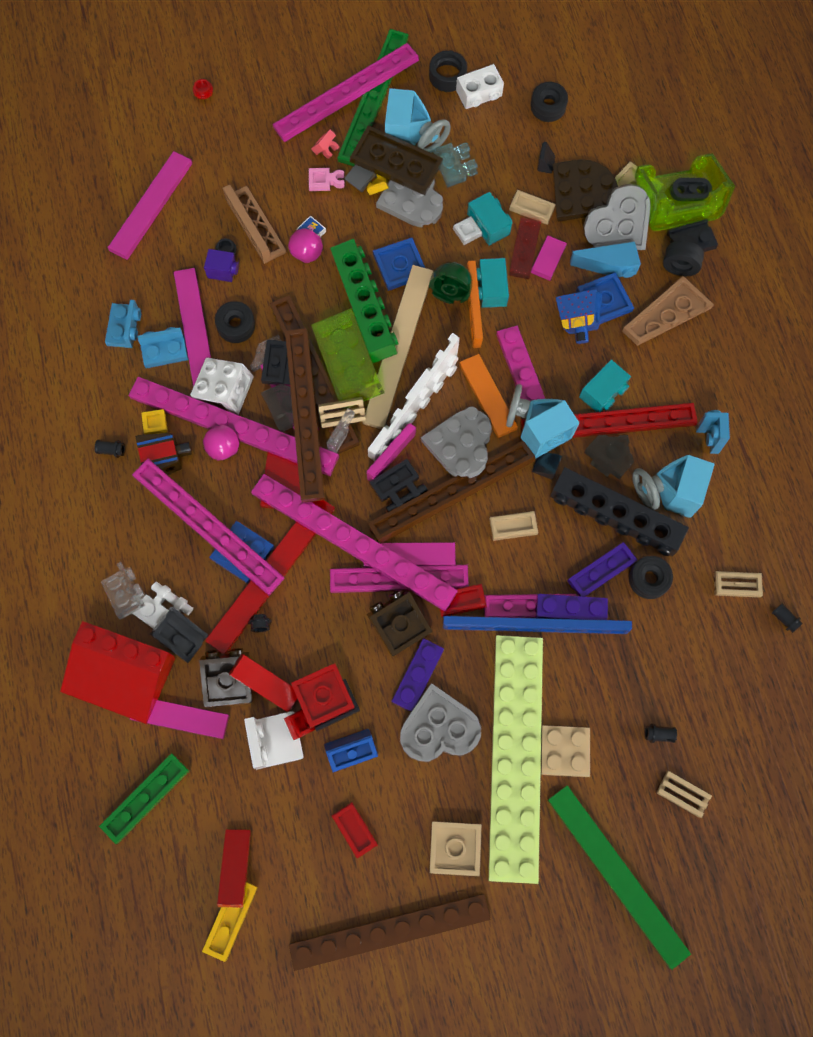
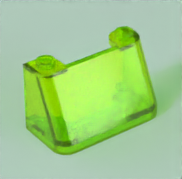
[635,153,735,231]

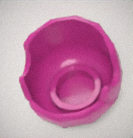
[288,228,323,263]
[203,425,239,461]

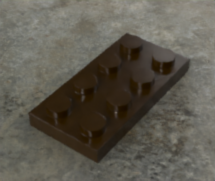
[350,125,443,195]

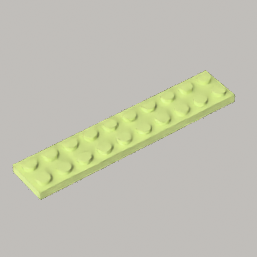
[488,635,543,884]

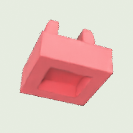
[311,129,339,158]

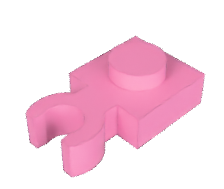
[309,168,344,191]

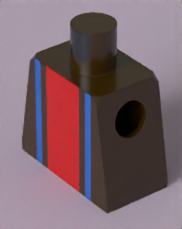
[135,433,192,475]

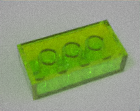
[311,308,385,409]

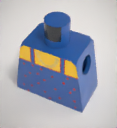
[556,289,602,344]

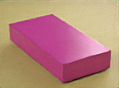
[531,236,567,281]

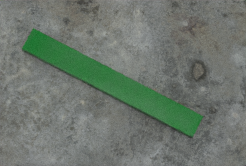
[337,29,409,166]
[547,786,691,970]

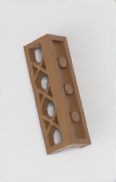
[223,185,286,264]

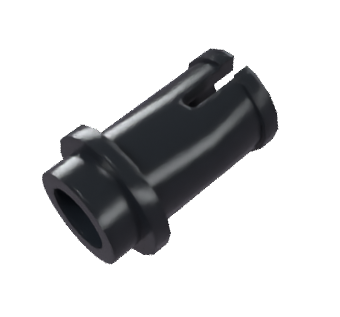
[94,440,126,458]
[772,603,803,633]
[644,724,677,743]

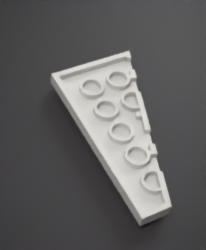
[368,333,460,461]

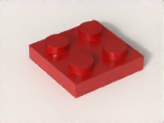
[291,663,355,728]

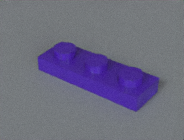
[568,542,638,597]
[536,594,608,620]
[392,638,444,712]

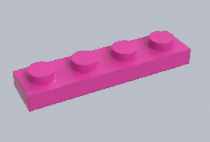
[496,326,545,401]

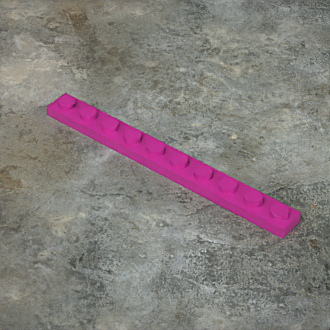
[128,377,339,476]
[251,474,458,611]

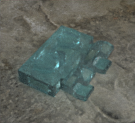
[433,143,478,188]

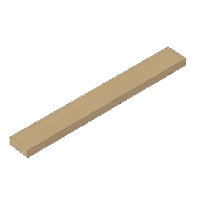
[363,265,433,429]

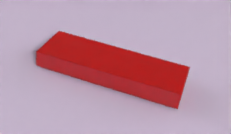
[228,654,297,712]
[217,829,251,908]

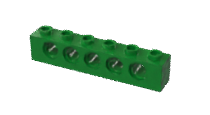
[330,239,399,363]

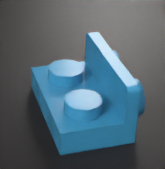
[105,300,141,348]
[137,327,189,368]
[696,410,730,454]

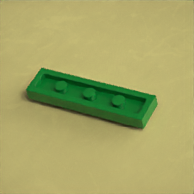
[99,753,190,844]

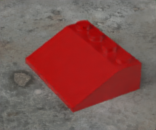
[60,621,176,724]

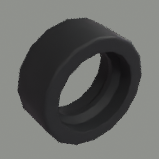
[429,50,467,92]

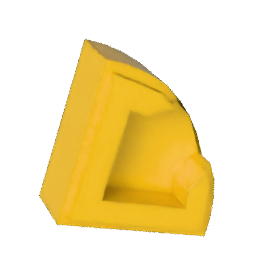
[367,174,389,195]

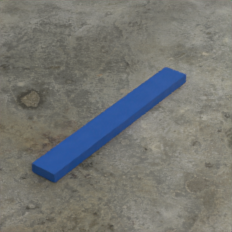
[443,616,632,634]

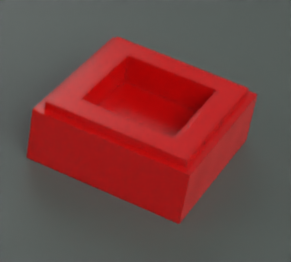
[284,709,316,740]

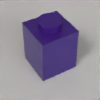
[204,249,239,282]

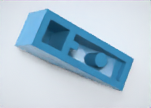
[570,242,641,278]

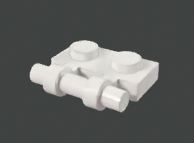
[132,582,193,629]

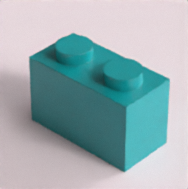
[467,192,512,246]
[476,258,509,308]
[579,360,631,412]

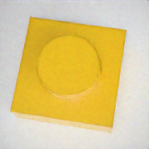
[141,409,168,435]

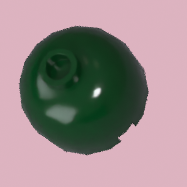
[429,262,472,304]

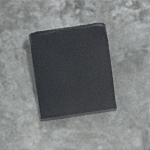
[537,142,555,173]
[532,453,562,480]

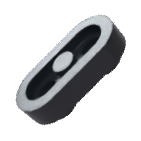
[670,178,712,201]

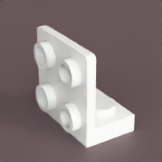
[191,358,254,415]
[244,711,304,770]

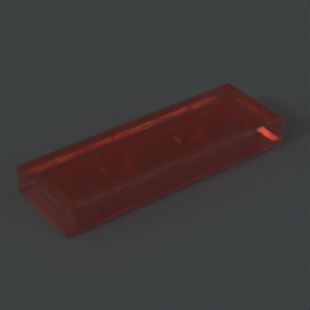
[509,217,541,279]

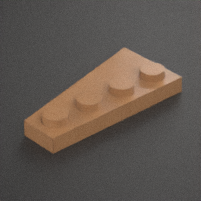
[622,276,714,346]

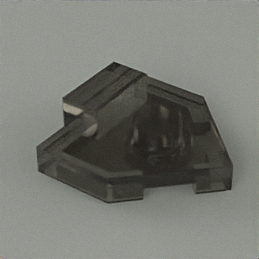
[261,384,294,432]
[584,435,634,480]

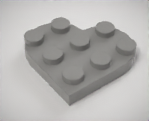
[376,180,443,227]
[583,184,650,250]
[421,407,492,478]
[400,683,481,762]

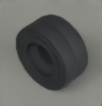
[530,82,568,122]
[663,241,704,276]
[215,301,255,343]
[629,556,673,599]

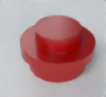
[193,79,213,99]

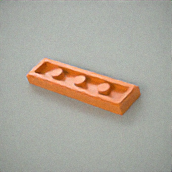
[466,260,483,348]
[459,354,518,438]

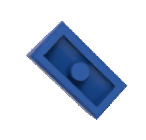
[324,729,378,772]

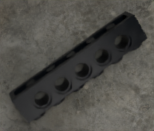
[550,467,689,557]

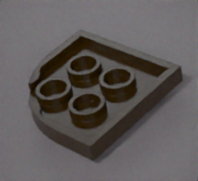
[553,159,618,222]

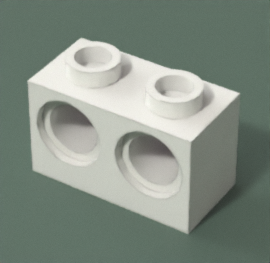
[456,64,504,109]

